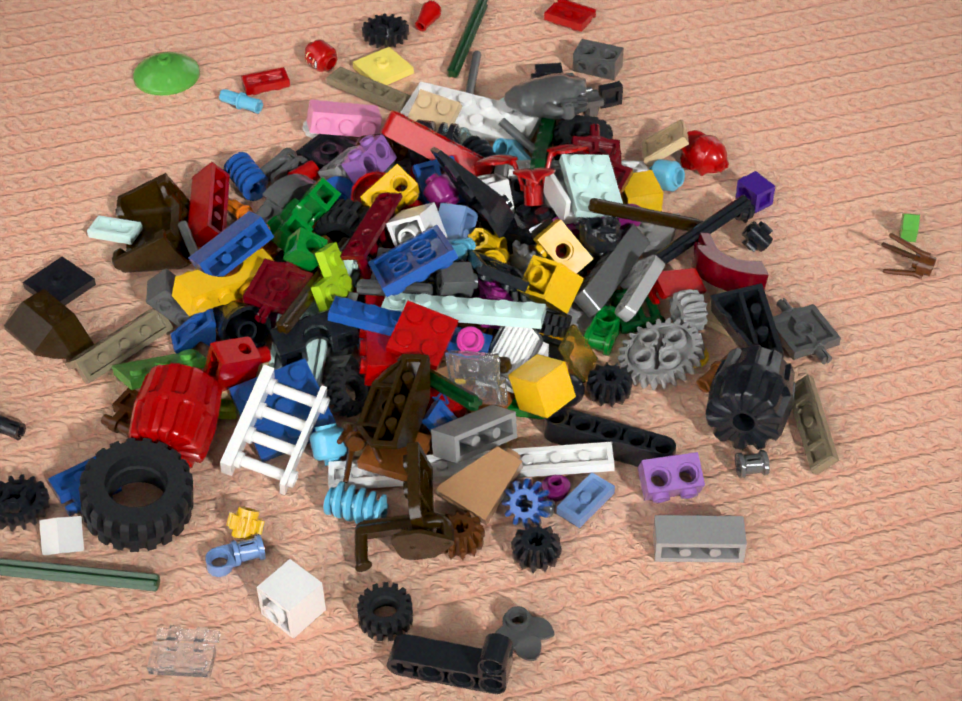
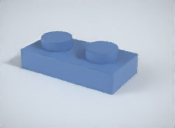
[556,473,615,528]

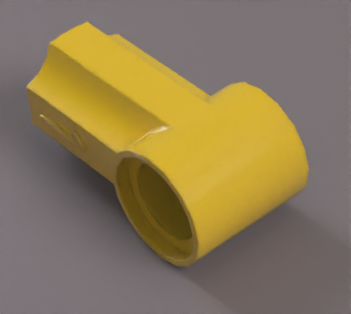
[468,228,508,254]

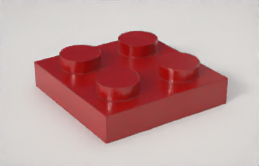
[386,300,459,371]

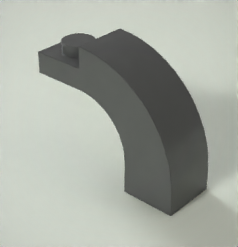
[255,174,316,223]

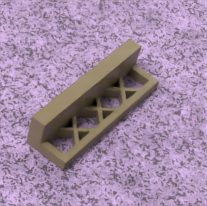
[65,308,173,384]

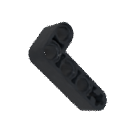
[386,633,513,694]

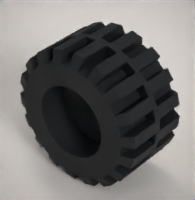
[554,115,613,160]
[314,199,381,258]

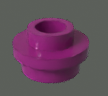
[542,475,570,501]

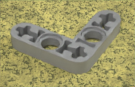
[614,255,665,322]

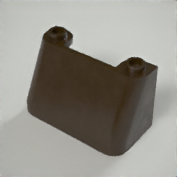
[112,173,192,273]

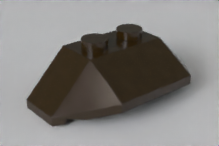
[4,289,94,361]
[356,354,430,450]

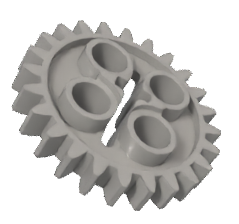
[618,318,705,390]

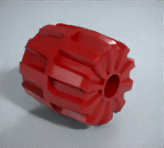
[128,363,222,468]

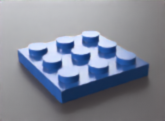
[368,225,459,297]
[229,358,338,462]

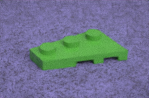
[112,349,206,390]

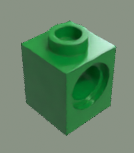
[283,227,328,271]

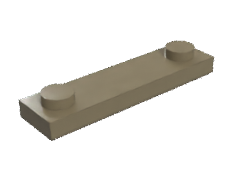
[326,67,411,113]
[792,374,839,475]

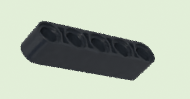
[543,407,676,467]

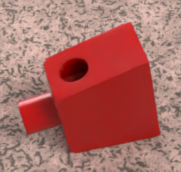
[203,336,271,392]

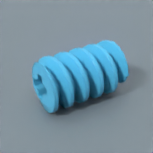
[323,481,388,524]

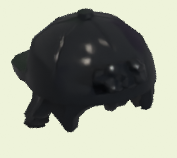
[573,216,621,256]

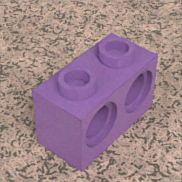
[341,134,397,184]
[638,452,705,503]

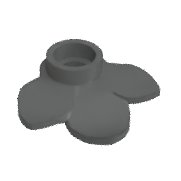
[495,606,555,661]

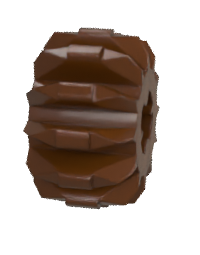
[436,510,485,560]

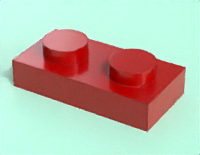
[241,67,290,96]

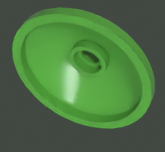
[133,52,200,96]

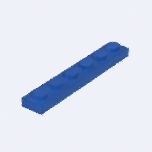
[328,296,493,357]

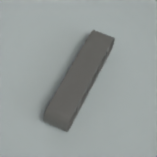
[574,223,650,317]

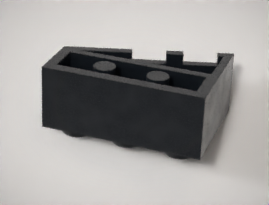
[710,283,784,358]

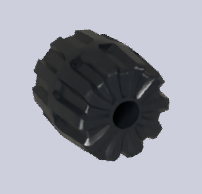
[705,344,796,450]

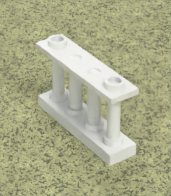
[220,365,330,495]

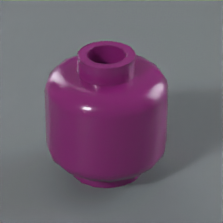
[423,173,460,210]

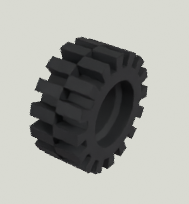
[535,308,572,338]
[324,364,371,418]
[357,582,413,642]

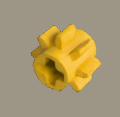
[226,506,265,540]

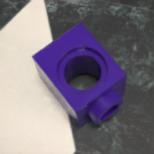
[735,171,775,214]

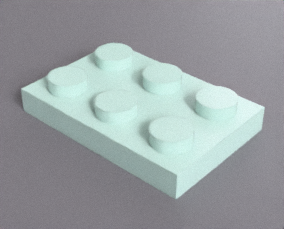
[559,154,623,218]

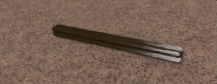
[588,198,703,231]
[276,237,351,334]

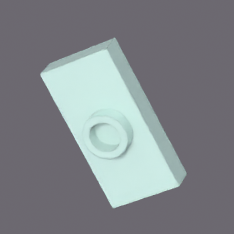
[87,215,143,245]

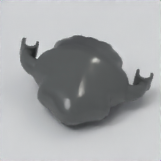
[504,73,587,119]

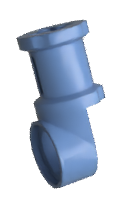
[205,534,266,577]

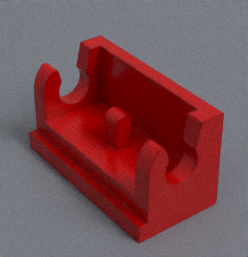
[648,268,707,304]

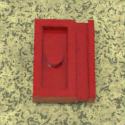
[544,0,596,32]

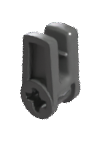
[260,147,308,184]

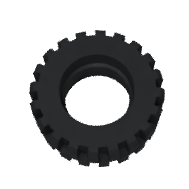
[79,438,194,552]

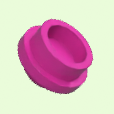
[457,327,484,354]

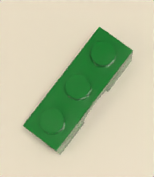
[271,177,341,252]

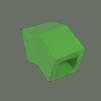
[899,213,920,242]

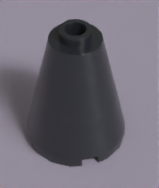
[212,301,272,348]

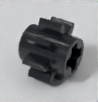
[742,221,773,252]

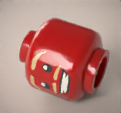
[305,39,338,72]

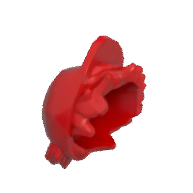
[680,130,729,176]

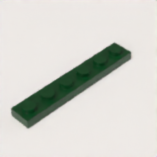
[530,118,556,183]

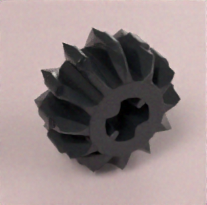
[586,362,633,407]
[511,522,562,574]

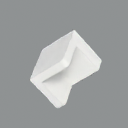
[39,516,84,555]

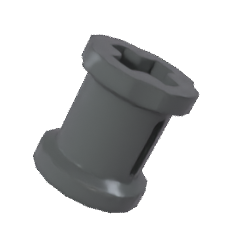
[735,450,770,478]

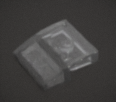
[445,350,508,406]

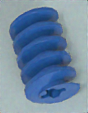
[224,152,268,201]

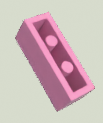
[306,100,382,137]

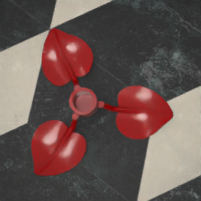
[474,144,589,206]

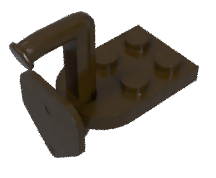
[355,442,455,572]

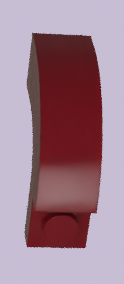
[692,233,769,291]

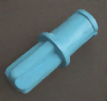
[219,89,263,114]

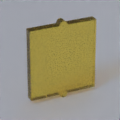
[558,324,598,383]

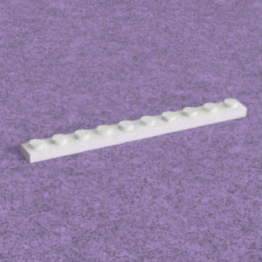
[328,442,614,490]

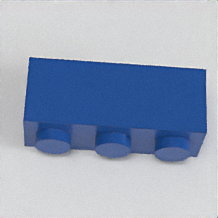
[188,211,274,277]

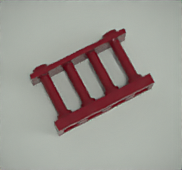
[340,192,403,303]

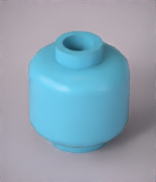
[649,159,685,192]
[310,423,348,466]

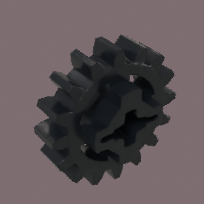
[362,13,409,48]
[0,474,50,531]

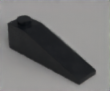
[430,147,515,238]

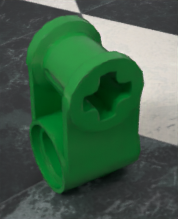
[582,306,620,356]

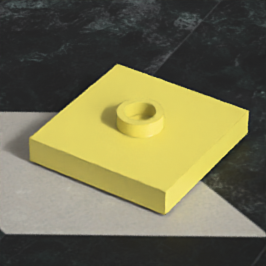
[353,47,414,85]

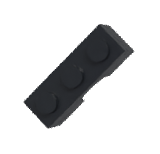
[270,309,359,367]

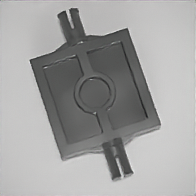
[773,298,841,365]

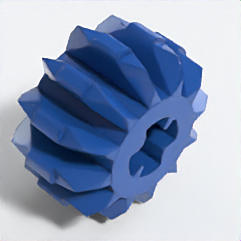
[502,478,552,528]

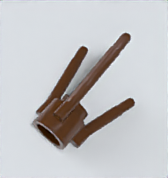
[881,233,937,279]
[337,423,384,483]

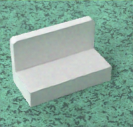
[543,174,586,224]

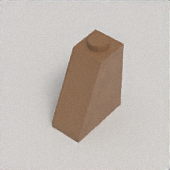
[436,446,523,526]

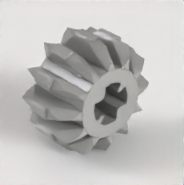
[669,289,709,331]

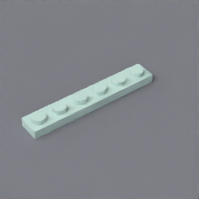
[381,293,546,329]

